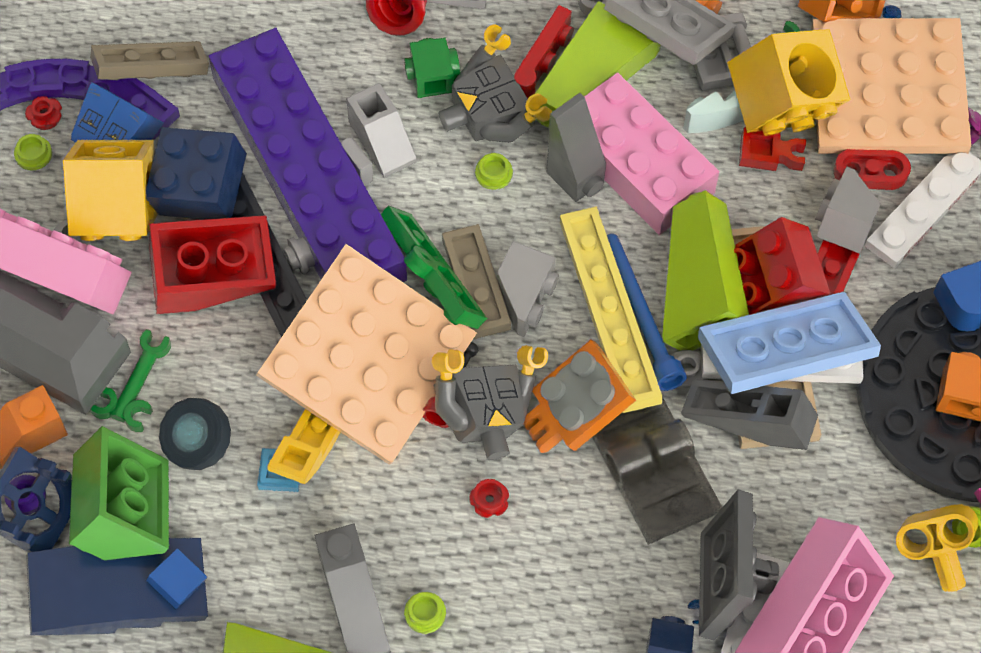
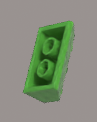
[69,426,169,560]

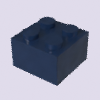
[146,127,247,220]

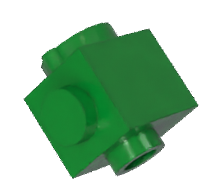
[404,37,460,98]

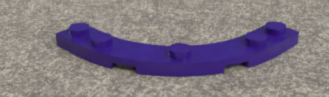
[0,59,180,140]

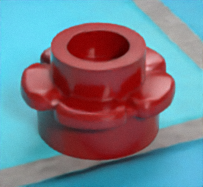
[25,96,62,130]
[469,479,509,518]

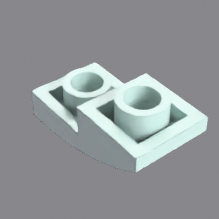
[683,91,744,133]

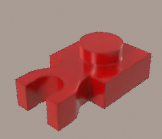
[739,127,806,171]

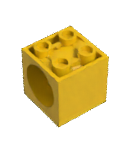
[727,29,851,136]
[63,140,158,241]

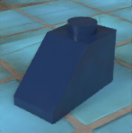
[646,616,694,653]

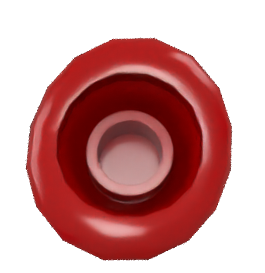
[366,0,427,36]

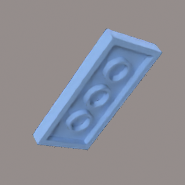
[698,292,881,394]

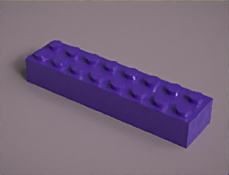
[208,27,407,282]

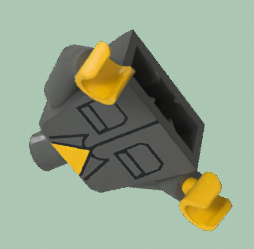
[439,24,552,143]
[431,345,548,460]

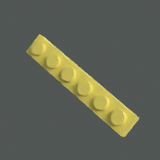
[560,206,662,413]

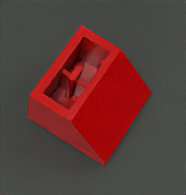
[734,217,831,315]

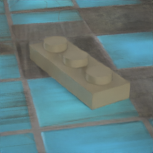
[90,41,209,80]
[442,224,511,339]

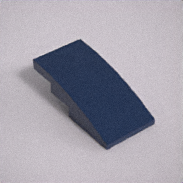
[26,538,208,635]

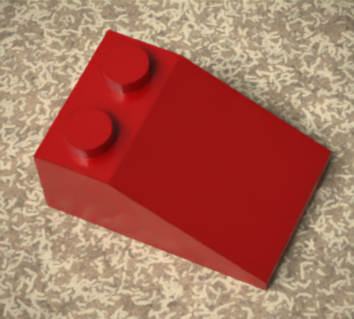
[149,215,276,314]

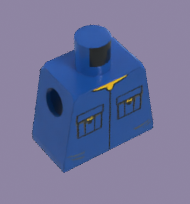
[71,82,164,143]

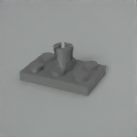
[699,489,779,641]

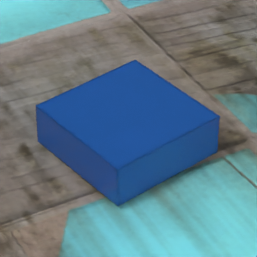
[146,548,207,609]

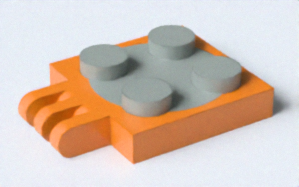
[523,339,636,453]

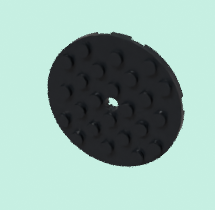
[856,284,981,503]

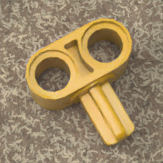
[896,504,979,592]

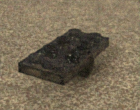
[592,397,722,545]

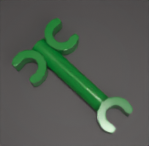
[90,329,171,432]

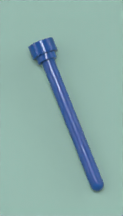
[607,233,687,391]

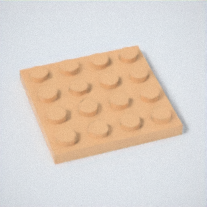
[811,18,971,154]
[256,244,477,464]

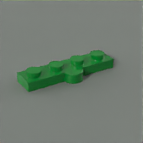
[381,205,488,329]

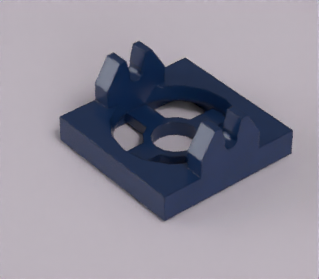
[0,446,72,553]

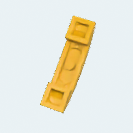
[267,409,341,484]

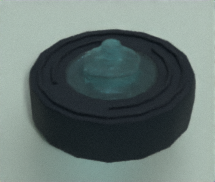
[159,398,231,470]

